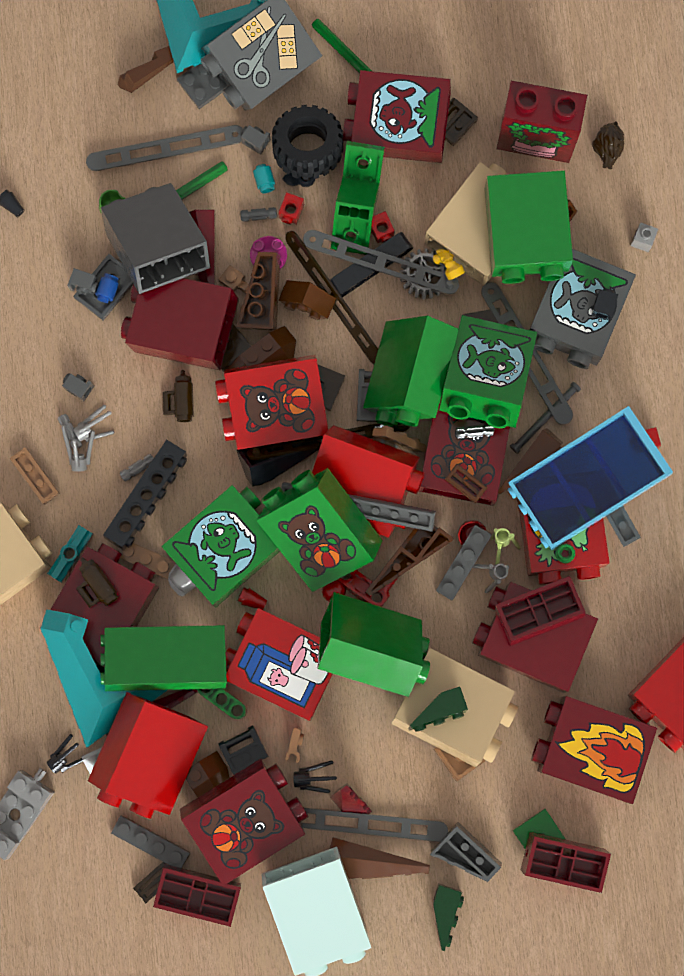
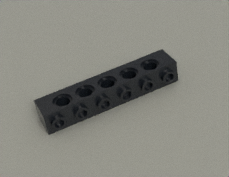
[103,439,187,551]

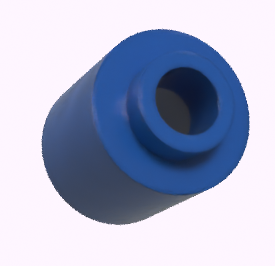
[95,273,119,303]

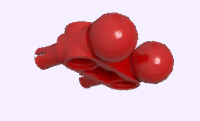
[322,569,398,607]

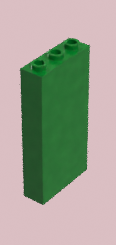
[101,625,227,691]

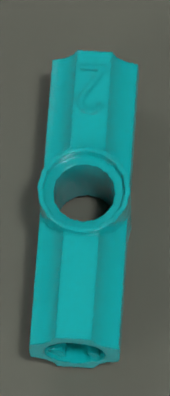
[47,525,93,583]

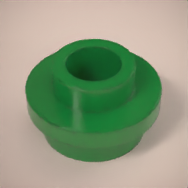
[555,544,575,563]

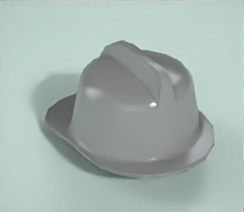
[168,564,196,596]

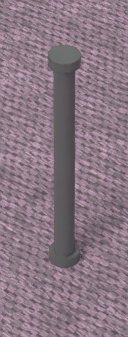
[510,382,581,454]

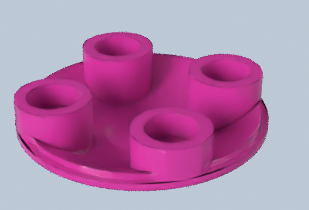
[250,236,287,269]

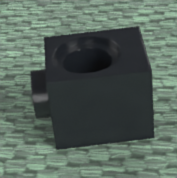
[591,288,618,321]

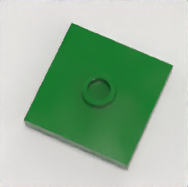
[512,809,566,849]

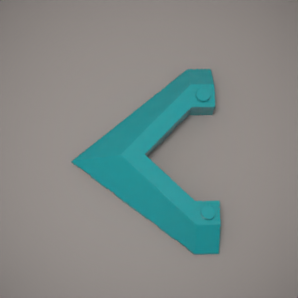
[156,0,266,73]
[40,610,167,748]

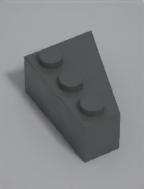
[430,822,502,882]

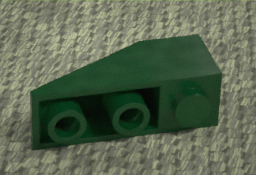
[408,687,468,732]
[433,883,464,951]

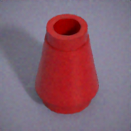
[237,587,267,610]

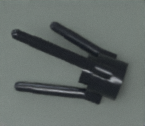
[47,734,83,774]
[293,760,337,793]

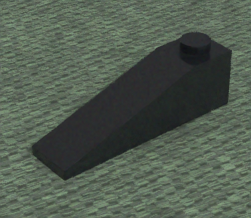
[236,440,320,487]

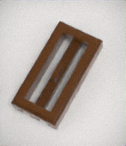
[445,464,488,504]

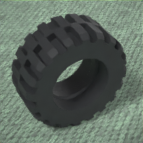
[272,105,343,180]

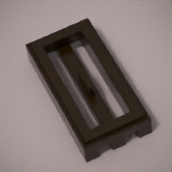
[133,862,166,904]

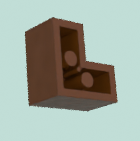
[278,280,336,320]

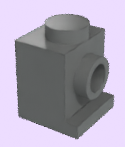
[240,125,271,155]
[67,268,99,295]
[62,373,94,401]

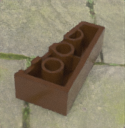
[236,252,280,331]

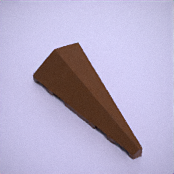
[118,46,174,93]
[365,525,454,596]
[329,837,430,879]

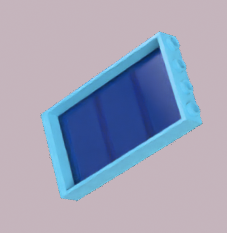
[507,406,673,550]

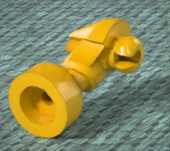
[433,249,465,280]

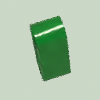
[197,688,247,719]

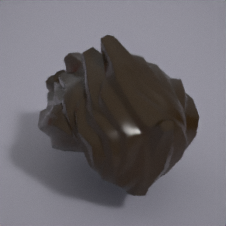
[592,121,625,169]

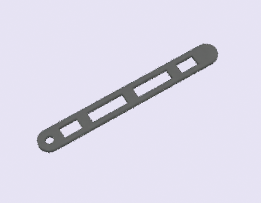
[86,125,243,171]
[303,230,459,295]
[481,282,573,425]
[301,808,448,842]

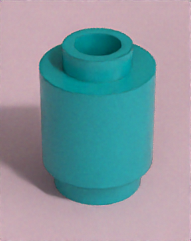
[253,164,275,193]

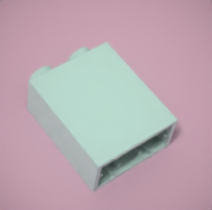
[262,847,371,976]

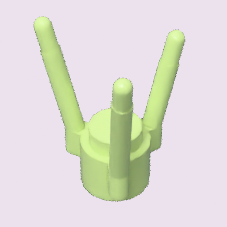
[490,528,521,565]

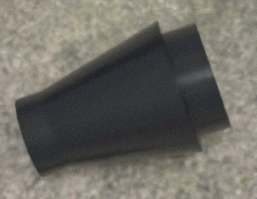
[0,190,25,218]

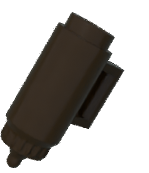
[162,370,194,422]
[76,557,119,608]

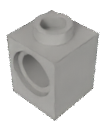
[631,223,658,252]

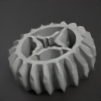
[400,248,447,300]

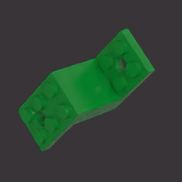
[330,141,385,255]

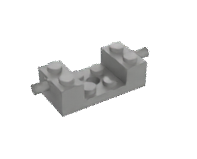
[0,768,55,860]

